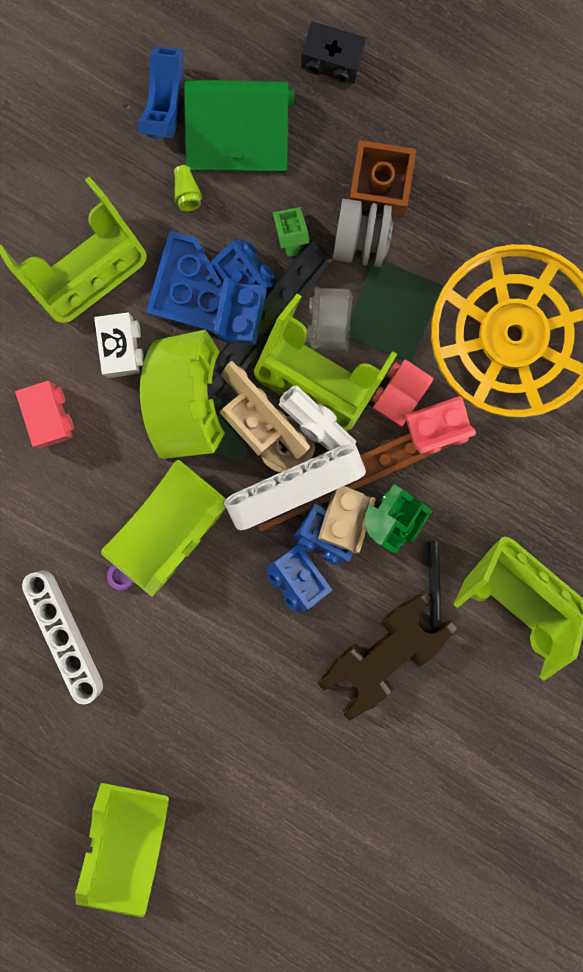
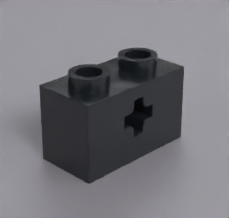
[301,21,366,84]

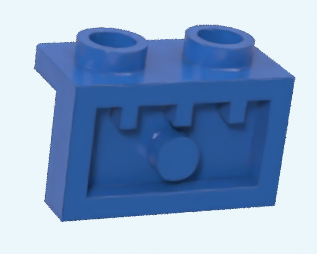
[210,240,276,290]
[213,278,267,345]
[292,504,353,565]
[265,545,332,614]

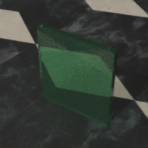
[343,261,443,363]

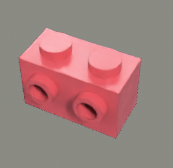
[15,381,74,448]

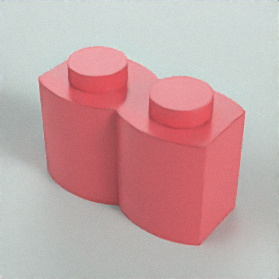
[371,359,434,427]

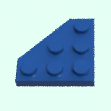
[146,231,223,333]

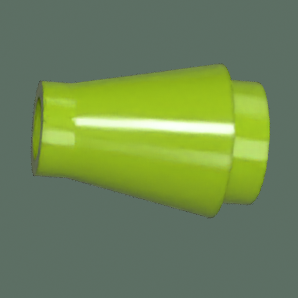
[174,165,202,212]

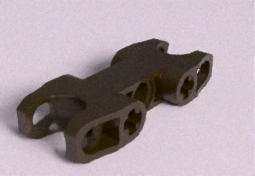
[318,591,457,721]

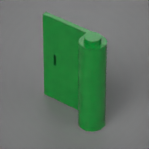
[185,80,294,171]

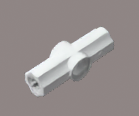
[279,386,356,451]

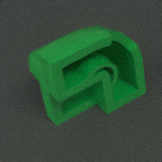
[365,484,432,553]

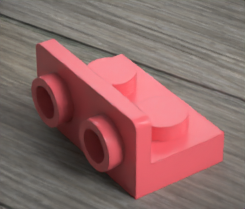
[405,396,476,454]

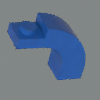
[138,46,184,139]

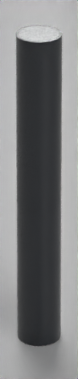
[428,541,442,627]

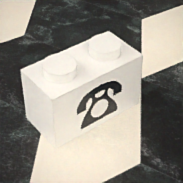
[94,312,144,378]

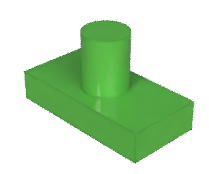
[273,207,310,256]

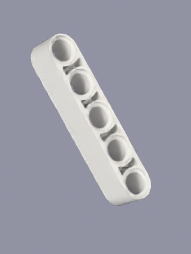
[224,443,366,530]
[22,570,103,704]

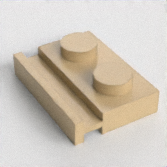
[318,486,376,554]

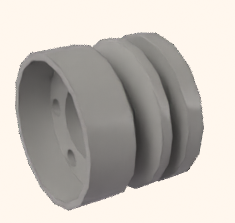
[333,198,393,267]

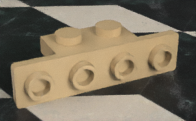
[220,361,310,459]

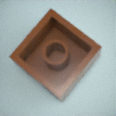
[349,140,417,217]

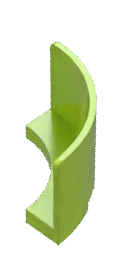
[140,330,225,459]
[101,460,226,597]
[75,783,169,917]

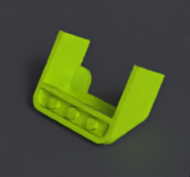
[0,177,146,323]
[254,294,397,431]
[453,537,583,681]

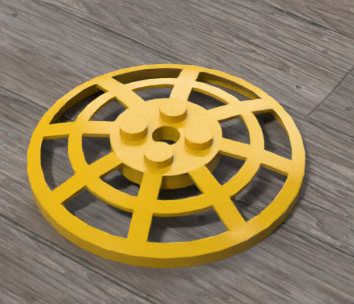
[431,244,583,418]

